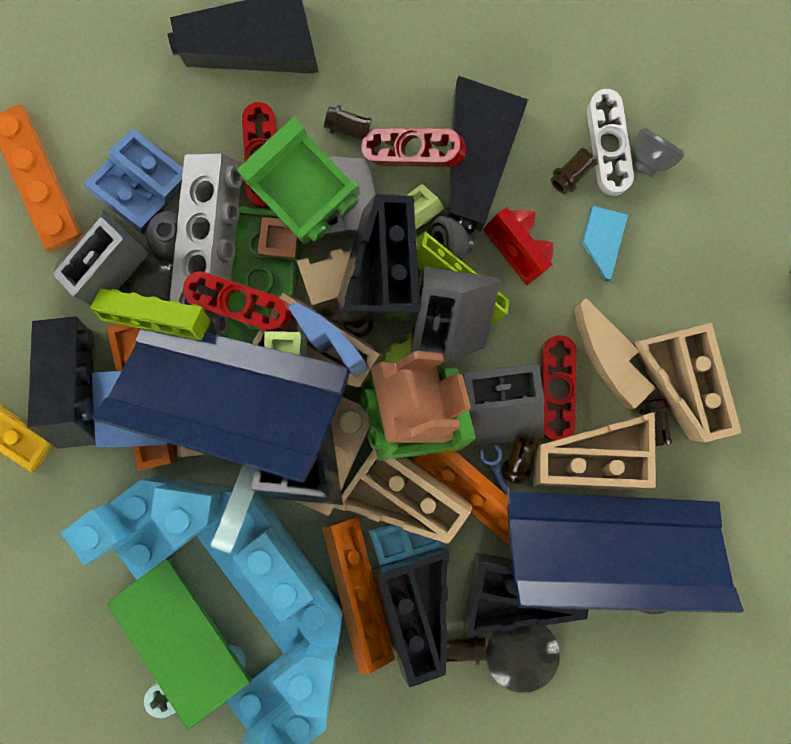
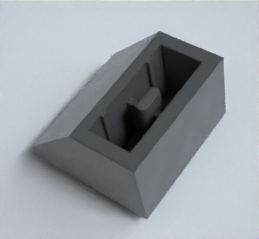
[52,209,149,305]
[411,266,500,361]
[462,363,544,447]

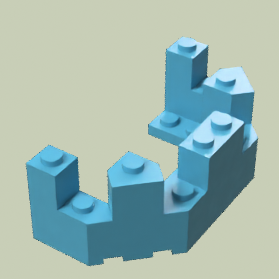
[60,475,344,744]

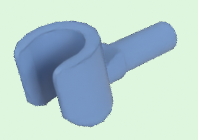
[479,444,510,495]

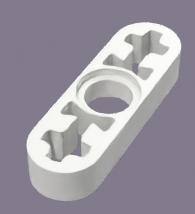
[586,89,634,196]

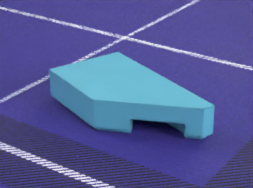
[581,206,628,281]
[369,524,445,566]

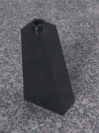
[168,0,319,74]
[448,75,528,233]

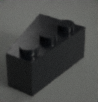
[331,194,420,322]
[27,316,96,449]
[371,548,449,688]

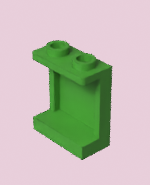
[236,117,360,245]
[361,367,476,461]

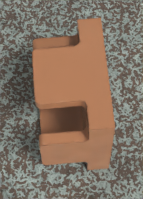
[371,351,471,443]

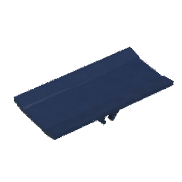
[91,329,350,482]
[507,491,744,613]

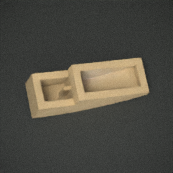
[573,298,655,409]

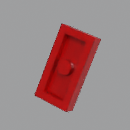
[482,207,554,286]

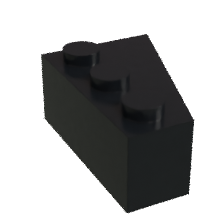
[251,424,343,505]
[463,553,589,637]

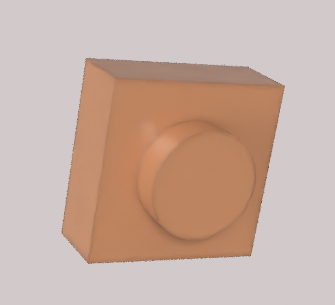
[258,217,299,260]

